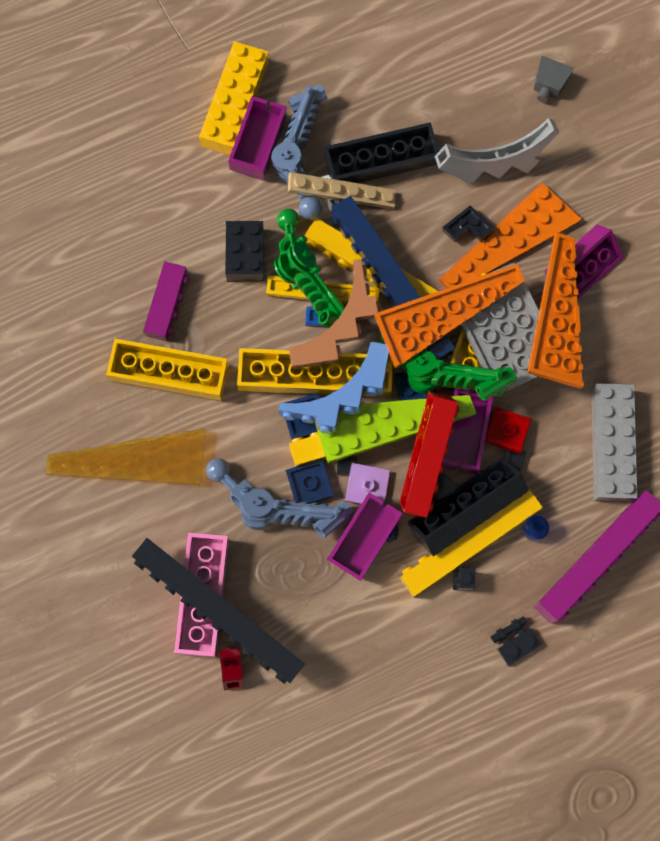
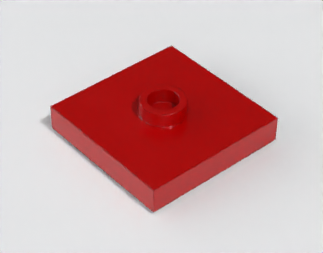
[485,407,532,454]

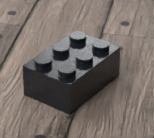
[225,221,264,282]

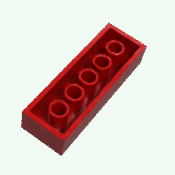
[399,391,459,517]

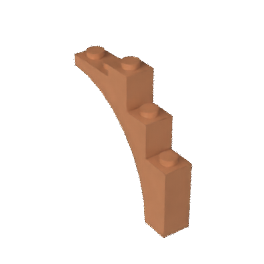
[289,259,381,369]

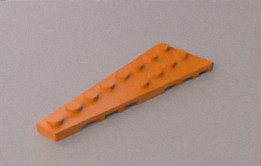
[439,183,581,288]
[527,232,584,389]
[374,263,525,368]

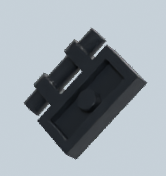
[490,616,542,666]

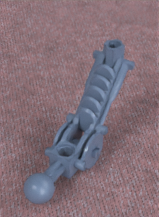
[271,84,328,220]
[206,458,353,538]

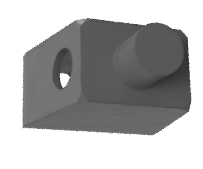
[533,56,574,103]

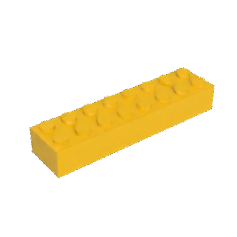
[237,348,393,398]

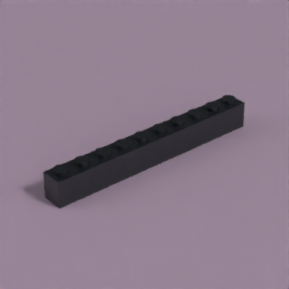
[132,538,305,684]

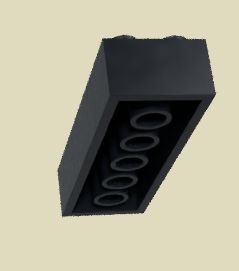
[324,122,439,183]
[407,458,529,557]

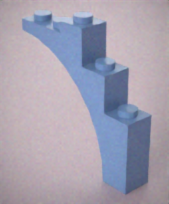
[279,342,390,434]

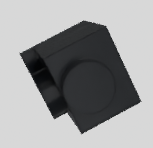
[453,568,475,591]

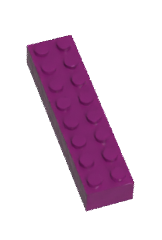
[534,490,660,624]

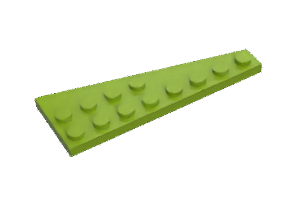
[314,395,476,463]

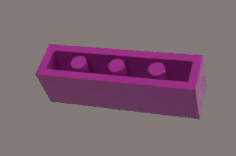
[143,261,190,342]

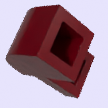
[219,648,244,691]

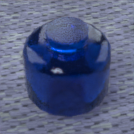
[522,515,550,542]

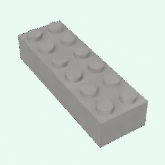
[591,384,637,502]

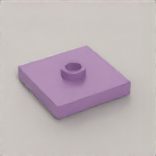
[345,463,390,506]

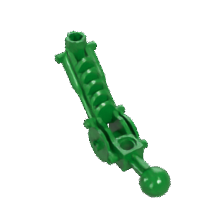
[274,208,345,329]
[379,332,518,401]

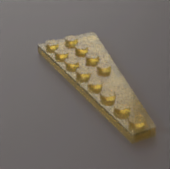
[45,428,206,486]

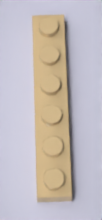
[288,172,395,209]

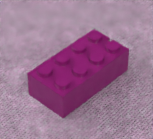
[228,96,287,180]
[442,388,493,475]
[327,492,403,581]

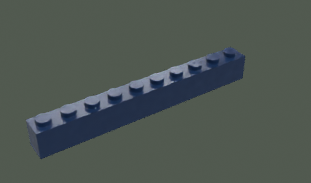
[330,195,455,360]

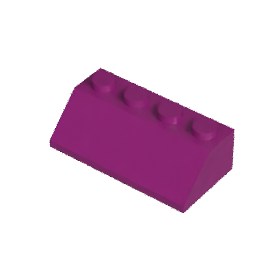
[544,224,624,300]

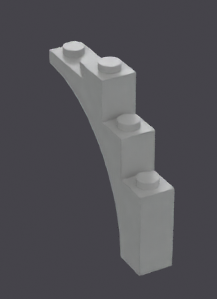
[435,118,559,184]

